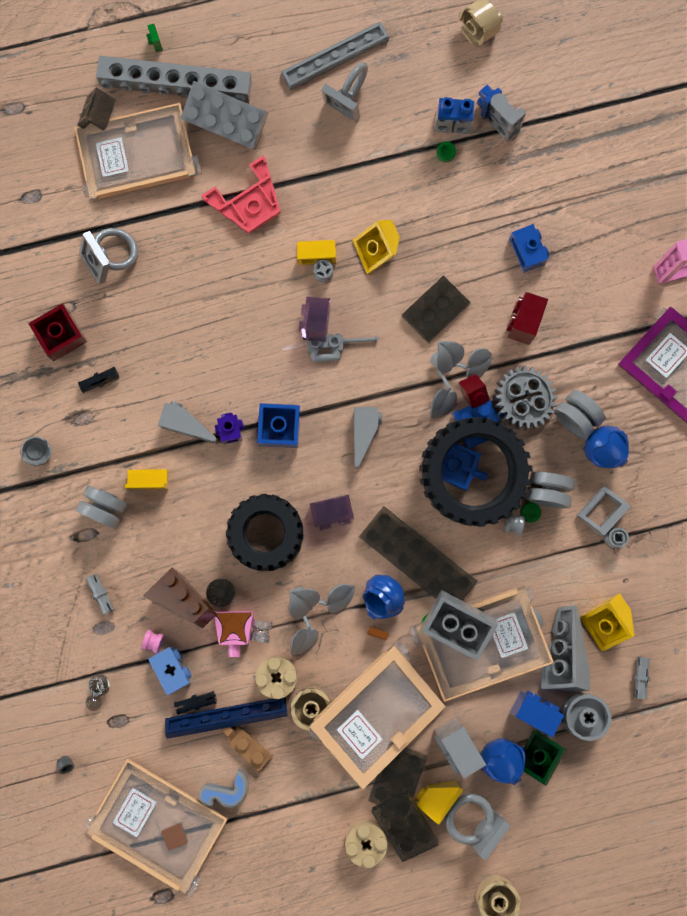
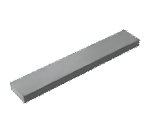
[281,22,389,90]

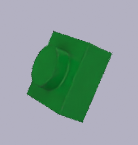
[146,24,163,52]

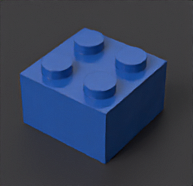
[257,403,301,448]
[509,690,564,737]

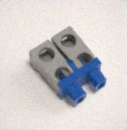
[477,84,526,141]
[434,97,474,134]

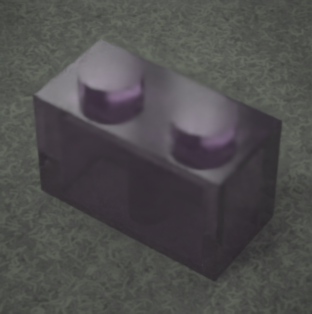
[299,297,331,342]
[310,494,354,531]

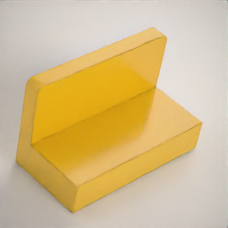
[297,240,336,265]
[124,469,168,490]

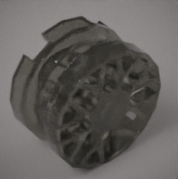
[206,579,236,607]

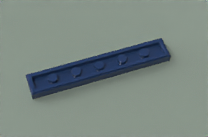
[165,697,288,739]

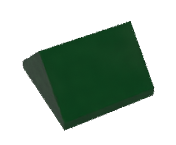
[523,729,567,786]

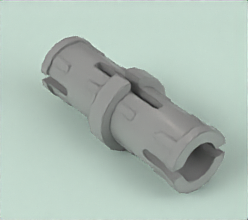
[85,574,115,615]
[634,657,650,699]

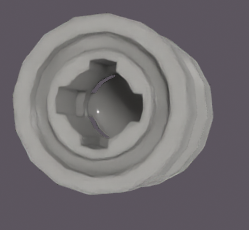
[604,528,629,549]

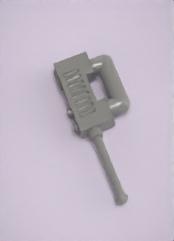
[307,334,378,362]

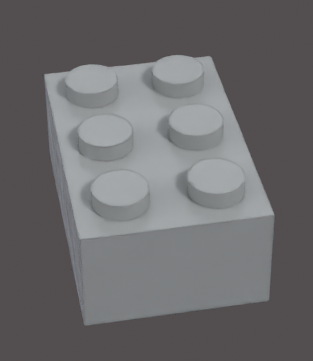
[422,590,498,661]

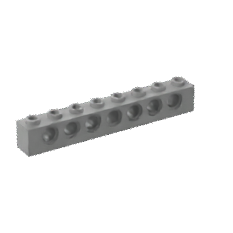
[96,56,252,102]

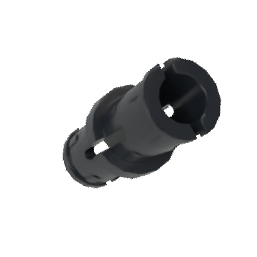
[78,367,119,394]
[174,691,217,715]

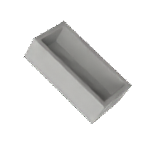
[180,81,269,149]
[434,717,486,778]

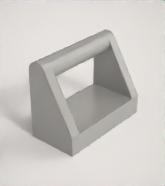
[577,486,631,537]

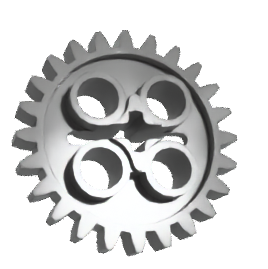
[493,366,558,430]

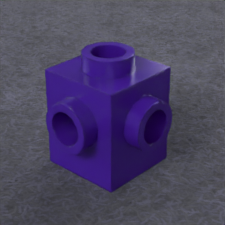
[215,413,244,444]

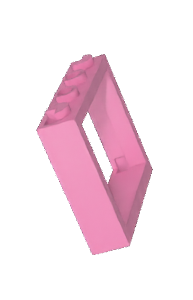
[653,239,687,284]

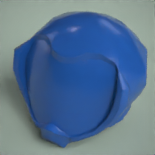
[584,425,629,468]
[363,575,405,620]
[480,738,525,785]

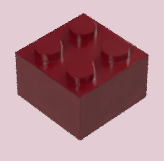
[506,292,548,345]
[28,303,87,362]

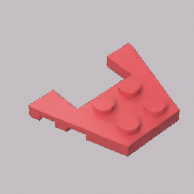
[201,155,281,234]

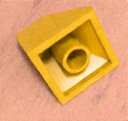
[352,220,400,274]
[580,593,635,652]
[415,780,463,825]

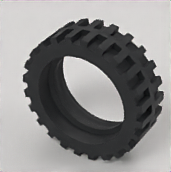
[419,417,533,527]

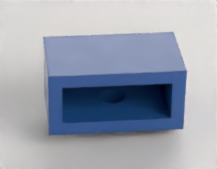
[509,224,549,273]

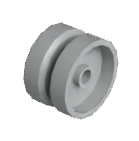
[554,390,606,440]
[526,472,575,509]
[75,485,128,529]
[561,692,612,741]

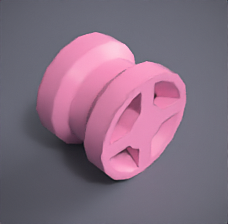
[141,630,164,654]

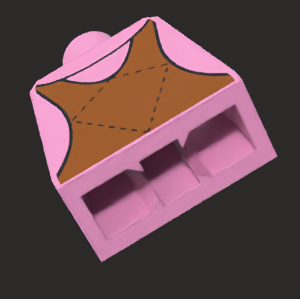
[214,611,254,657]

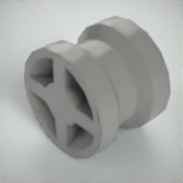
[313,260,333,283]
[504,513,525,536]

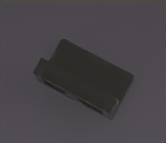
[77,87,116,131]

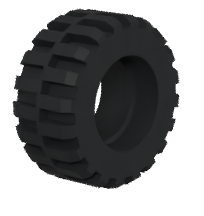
[226,494,304,571]

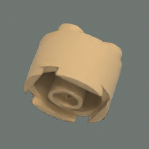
[458,0,503,46]
[255,656,298,699]
[291,687,331,731]
[345,819,387,868]
[475,875,521,916]

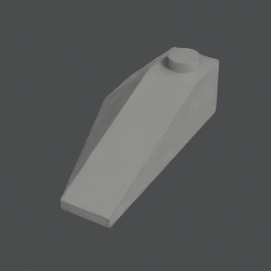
[541,605,590,692]

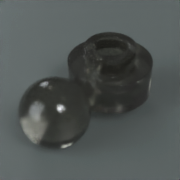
[85,675,110,711]

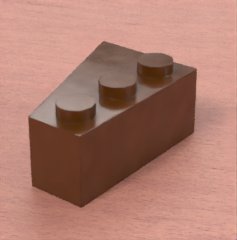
[143,567,217,628]

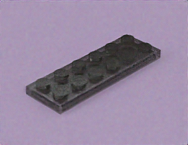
[359,506,478,601]

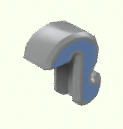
[199,768,249,808]

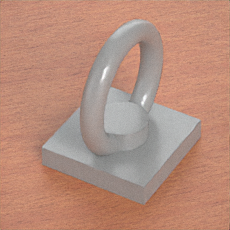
[321,62,368,122]
[79,228,138,284]
[445,794,511,861]

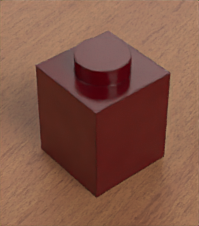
[458,374,490,409]

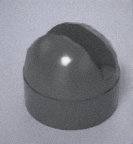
[56,756,75,774]

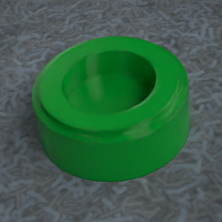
[436,142,456,162]
[520,502,541,523]

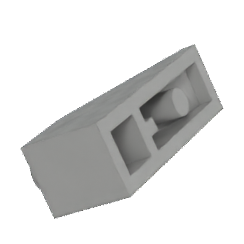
[158,401,218,444]
[354,407,382,469]

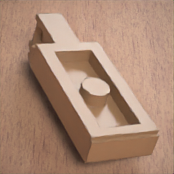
[221,726,273,772]

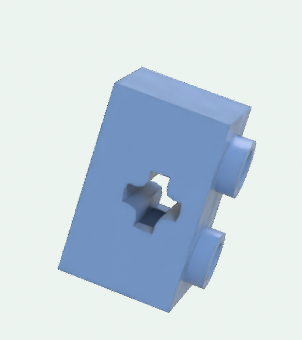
[148,646,192,695]

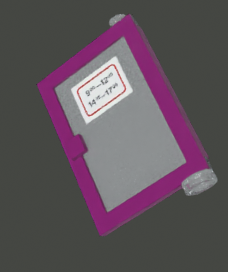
[618,306,687,423]

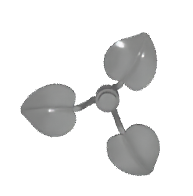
[430,341,492,419]
[289,584,355,656]

